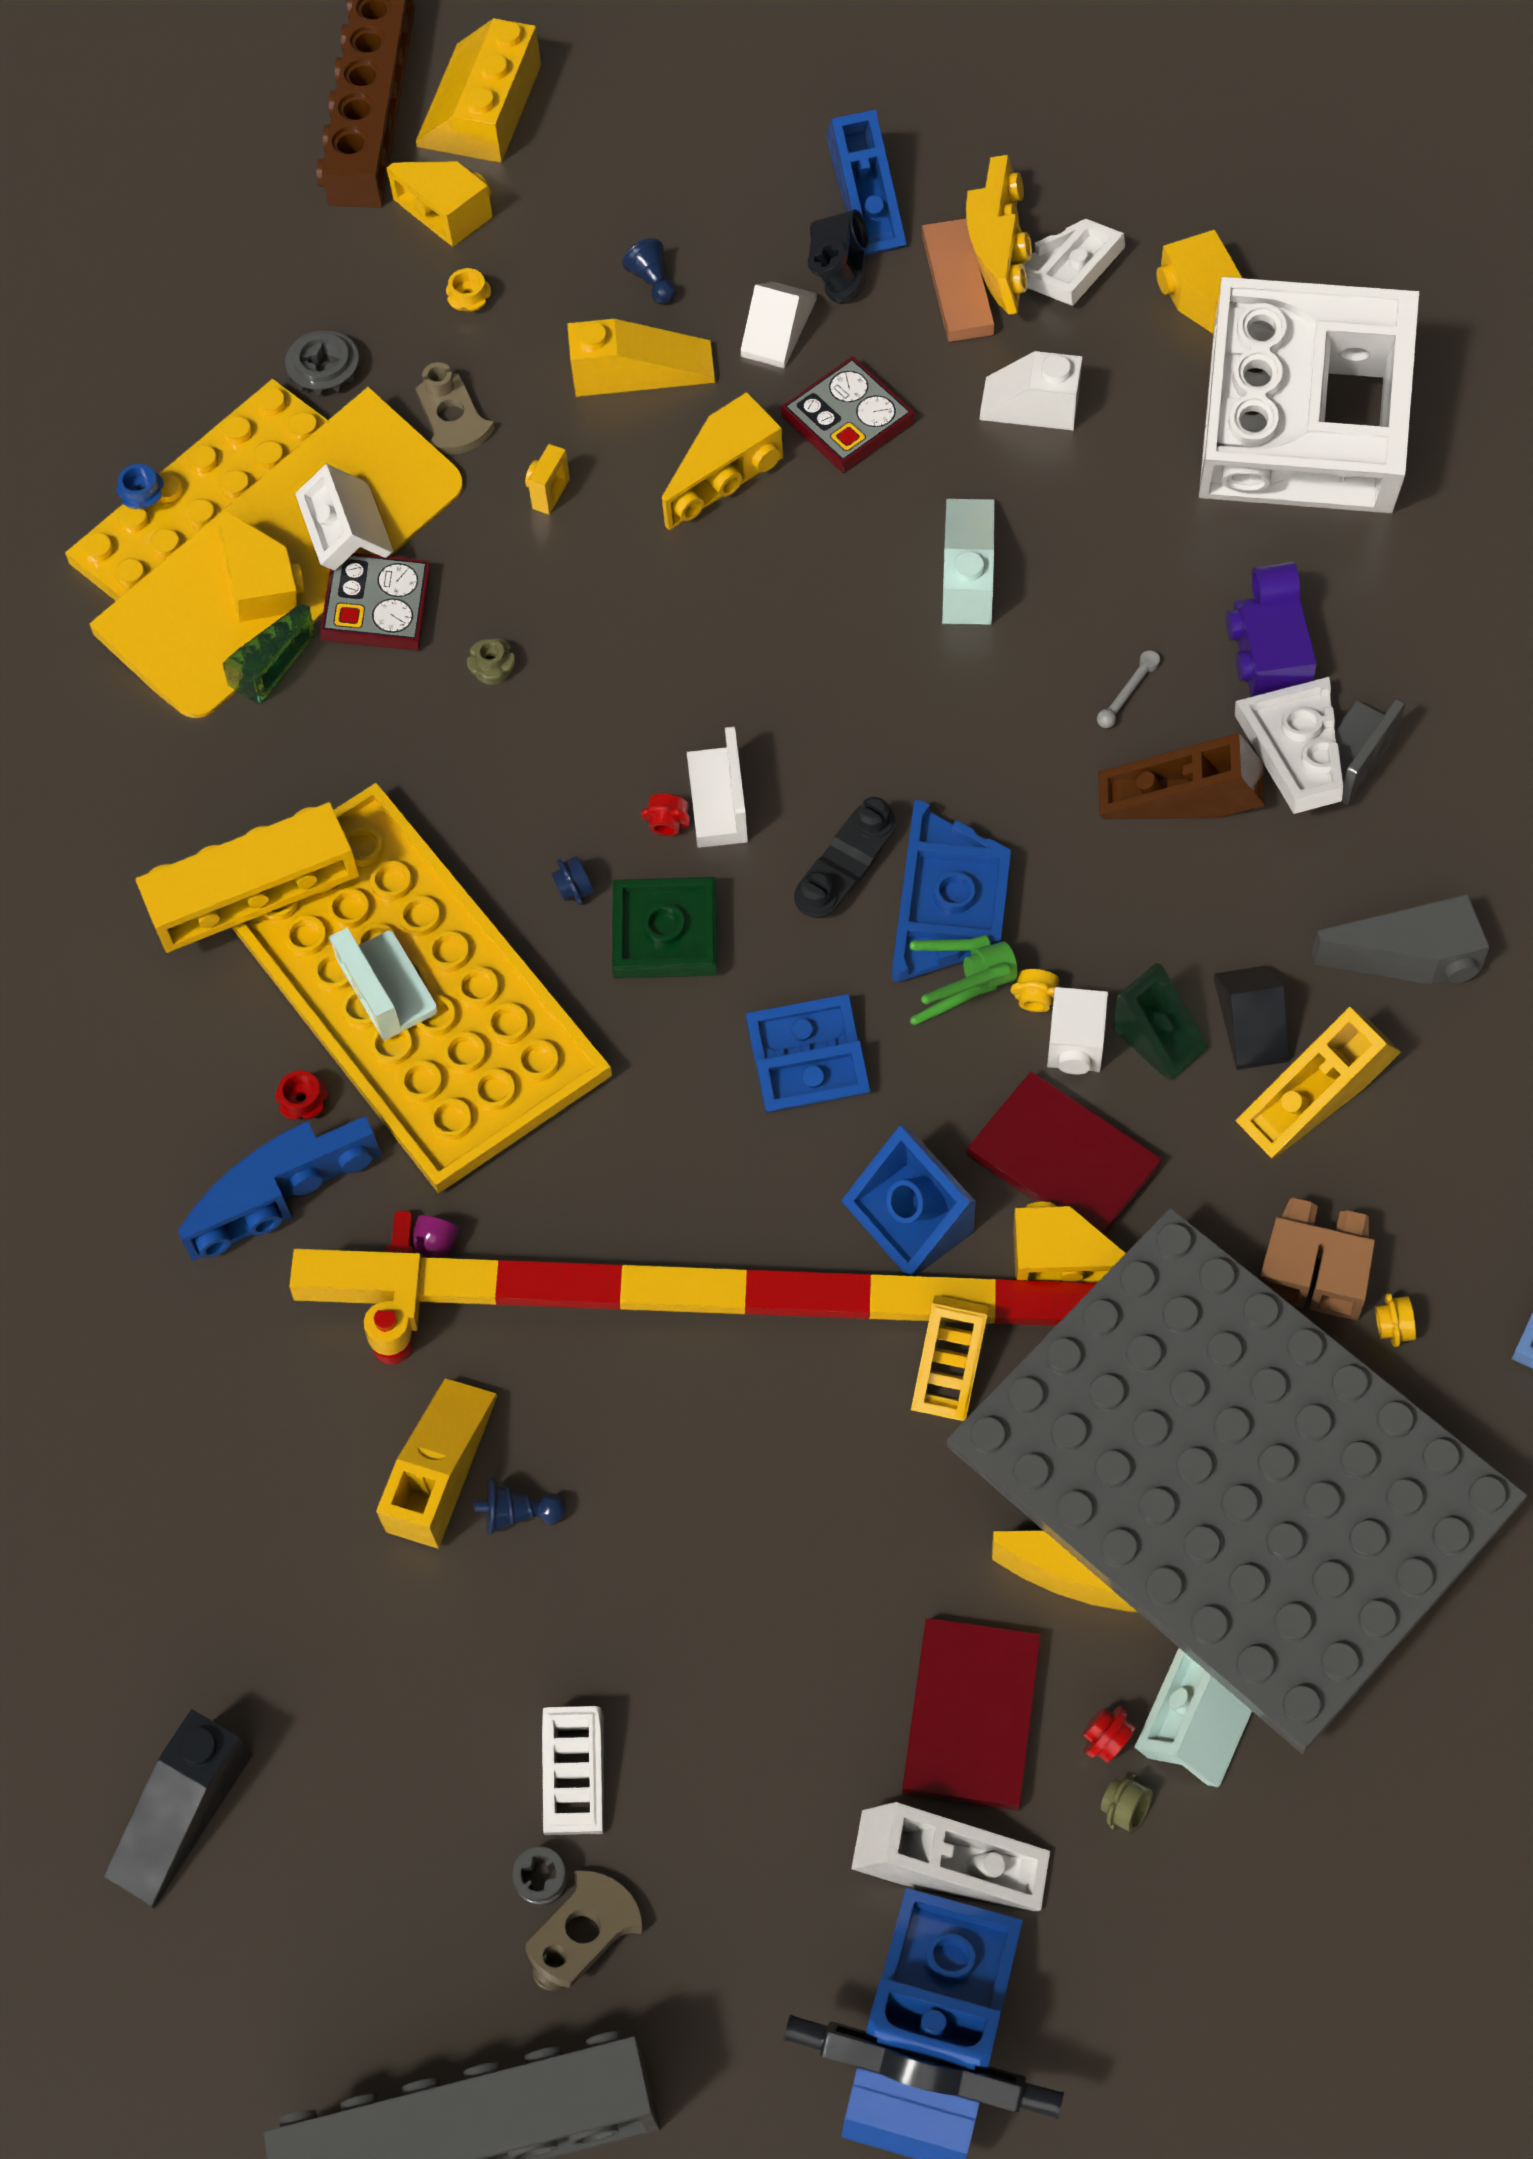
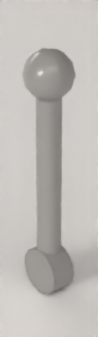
[1097,650,1160,728]

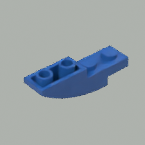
[178,1116,382,1261]

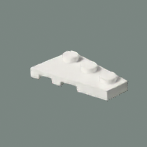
[1235,677,1343,814]

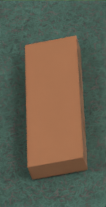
[922,218,994,342]

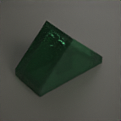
[1113,963,1209,1080]

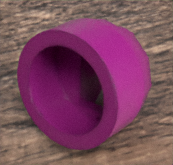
[413,1215,459,1258]

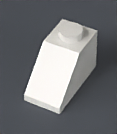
[980,351,1082,430]

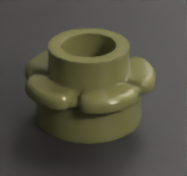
[467,638,516,684]
[1101,1774,1153,1833]

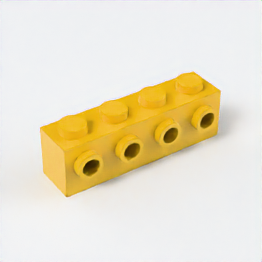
[135,802,359,953]

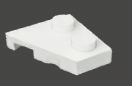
[1025,219,1125,306]

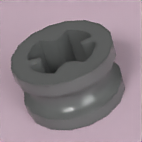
[512,1846,568,1906]

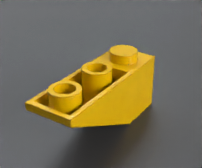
[662,392,783,530]
[376,1378,497,1549]

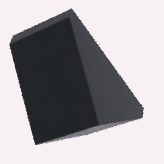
[1213,966,1290,1070]

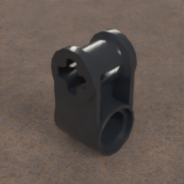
[807,209,869,303]

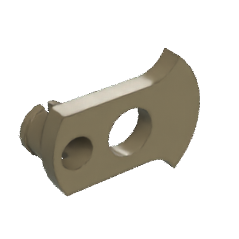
[415,362,495,455]
[525,1871,642,1991]

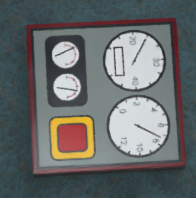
[781,356,914,473]
[320,553,430,651]

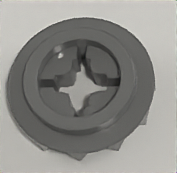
[285,330,360,396]

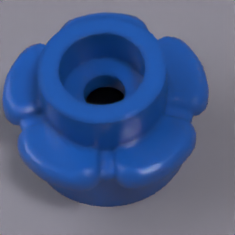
[116,463,164,509]

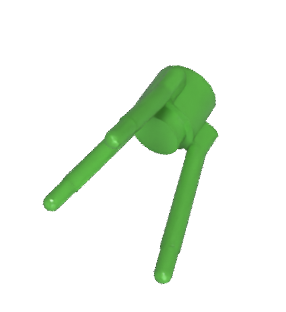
[909,935,1017,1025]

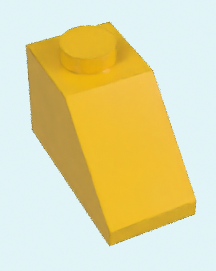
[387,161,493,247]
[218,511,304,622]
[1013,1202,1126,1283]

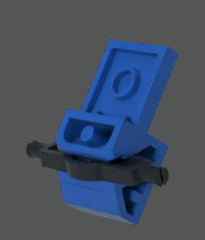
[783,1888,1064,2159]

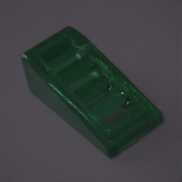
[223,603,315,704]

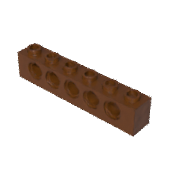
[316,0,415,208]

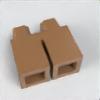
[1259,1198,1375,1321]

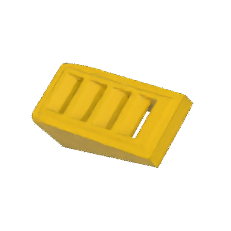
[911,1295,989,1421]

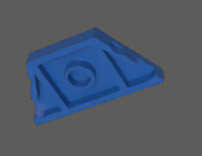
[892,800,1011,982]

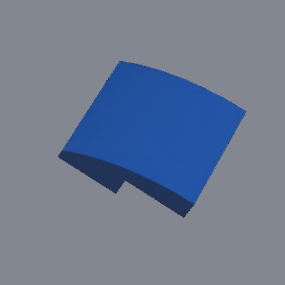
[745,994,870,1113]

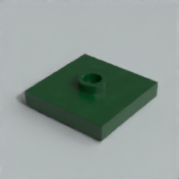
[612,877,717,979]

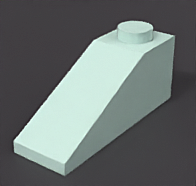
[942,499,994,625]

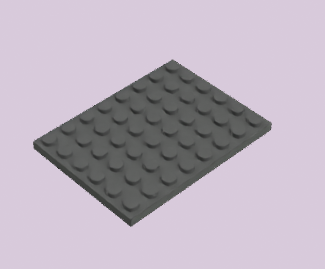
[947,1208,1528,1755]

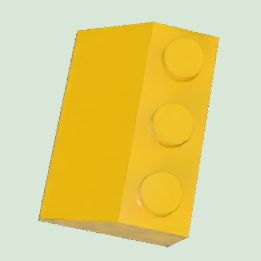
[416,18,541,163]

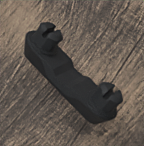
[794,797,896,918]

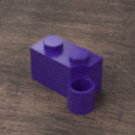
[1226,562,1317,697]

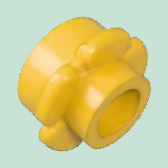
[446,268,491,312]
[1011,969,1060,1012]
[1375,1293,1416,1347]

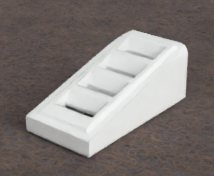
[542,1706,604,1835]

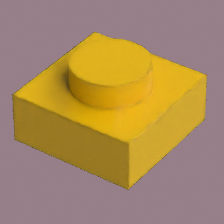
[525,444,570,515]

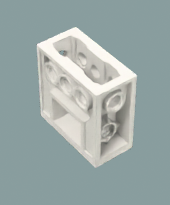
[1199,277,1419,513]

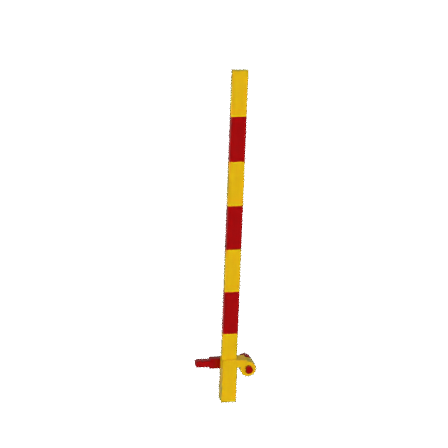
[289,1210,1097,1365]

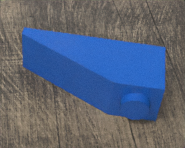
[826,109,907,255]

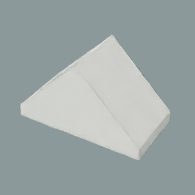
[741,282,817,368]

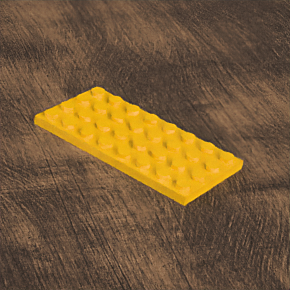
[231,783,612,1194]

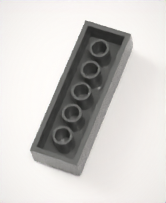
[263,2031,660,2159]

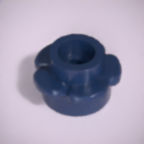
[551,856,594,905]

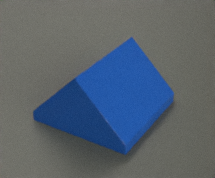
[841,1124,976,1276]

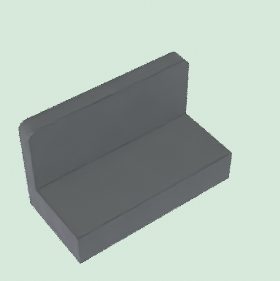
[1335,698,1406,806]

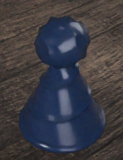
[622,238,676,304]
[474,1478,566,1535]

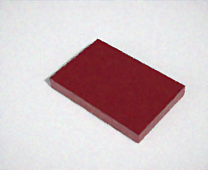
[967,1071,1162,1235]
[902,1618,1041,1811]

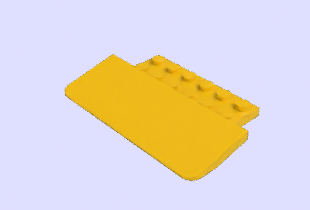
[65,379,463,718]

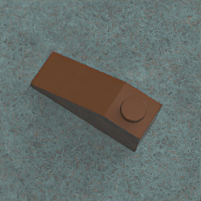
[1098,733,1265,819]

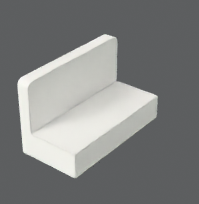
[295,463,393,571]
[687,726,748,848]

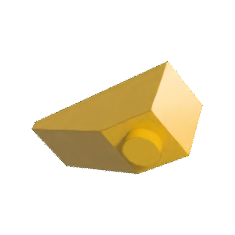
[1156,229,1242,334]
[567,319,715,397]
[1235,1007,1401,1159]

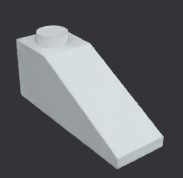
[851,1802,1050,1911]

